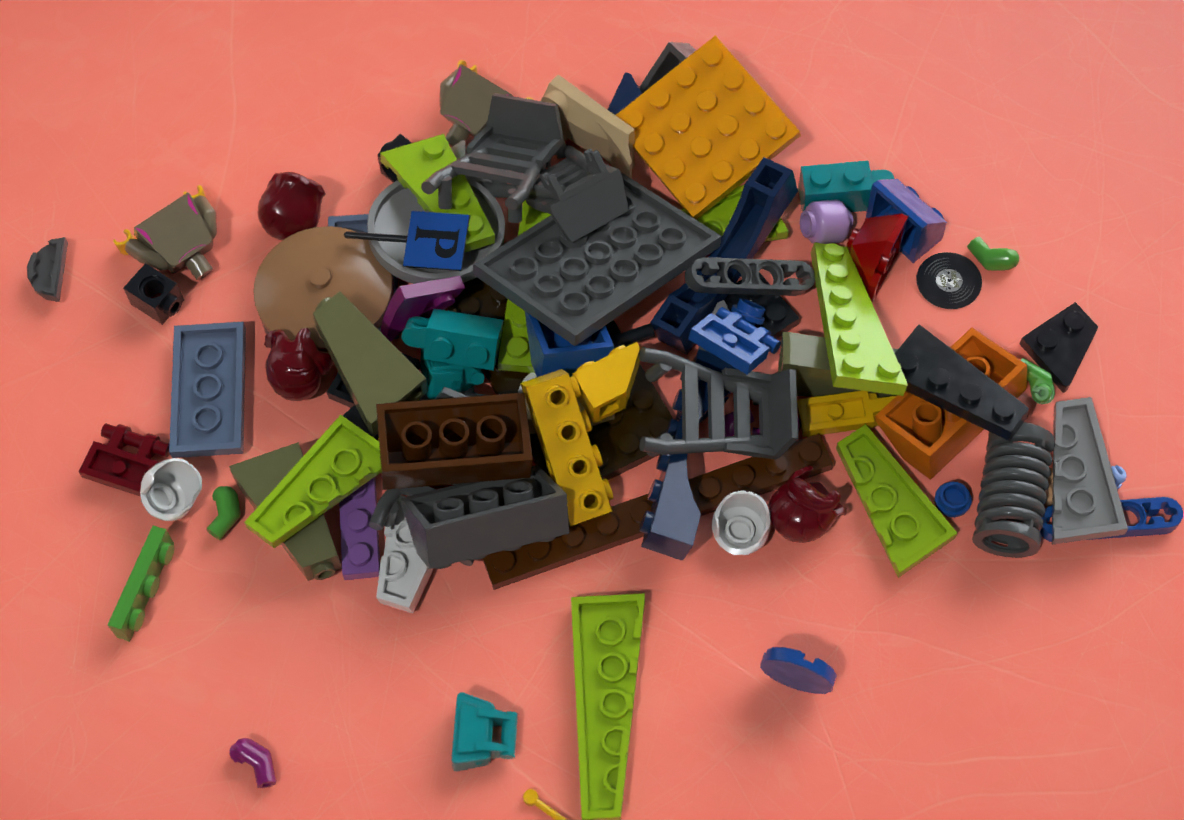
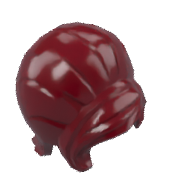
[257,172,326,241]
[264,328,333,401]
[769,466,847,543]

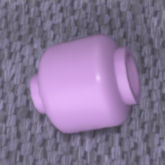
[800,199,853,244]

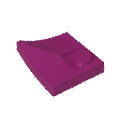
[380,276,465,342]

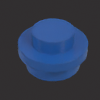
[731,298,765,326]
[934,482,972,517]

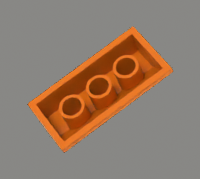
[875,327,1027,480]

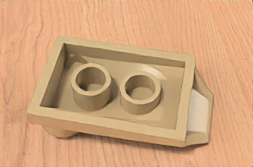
[541,74,635,179]

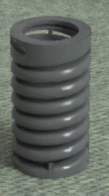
[972,422,1055,558]

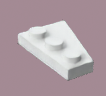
[376,496,434,614]

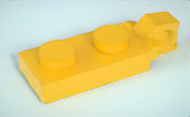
[797,391,896,437]

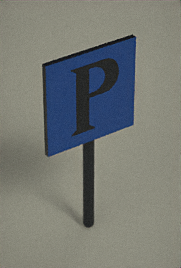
[344,211,470,271]

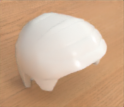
[140,458,202,521]
[712,491,771,555]

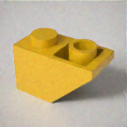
[572,342,640,424]

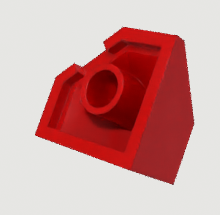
[846,213,908,303]

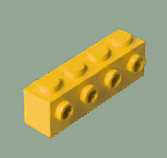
[520,369,614,526]

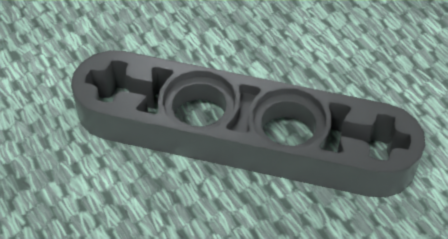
[685,257,815,296]

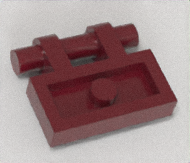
[78,423,170,497]

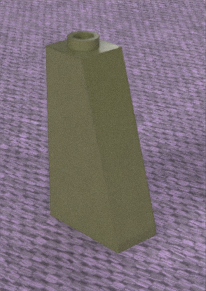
[313,291,428,437]
[778,332,898,398]
[229,442,342,581]

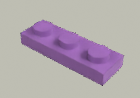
[339,476,380,580]

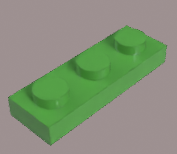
[107,526,175,642]

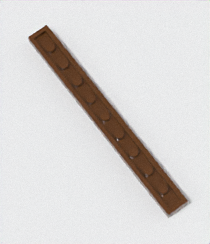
[482,433,833,590]

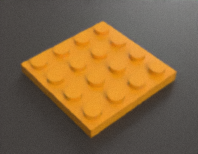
[616,35,801,220]

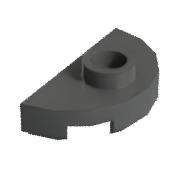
[27,237,68,302]

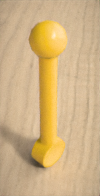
[523,789,567,820]

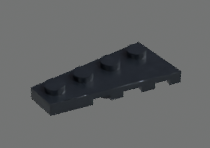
[895,324,1029,441]

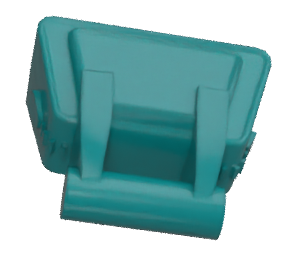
[420,348,485,400]
[451,692,518,772]

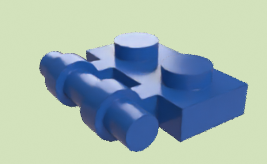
[688,307,781,375]

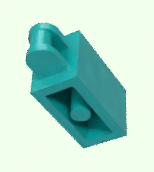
[798,160,894,212]
[402,309,504,371]

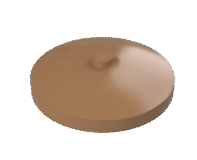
[253,226,394,353]

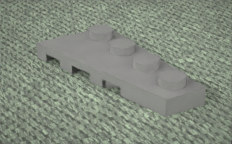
[1052,397,1128,545]

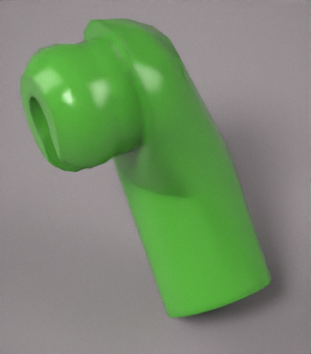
[967,236,1020,271]
[1021,358,1055,404]
[206,486,241,540]

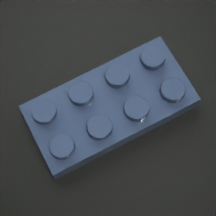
[169,322,246,458]

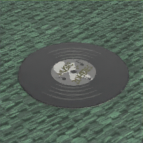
[916,252,982,309]

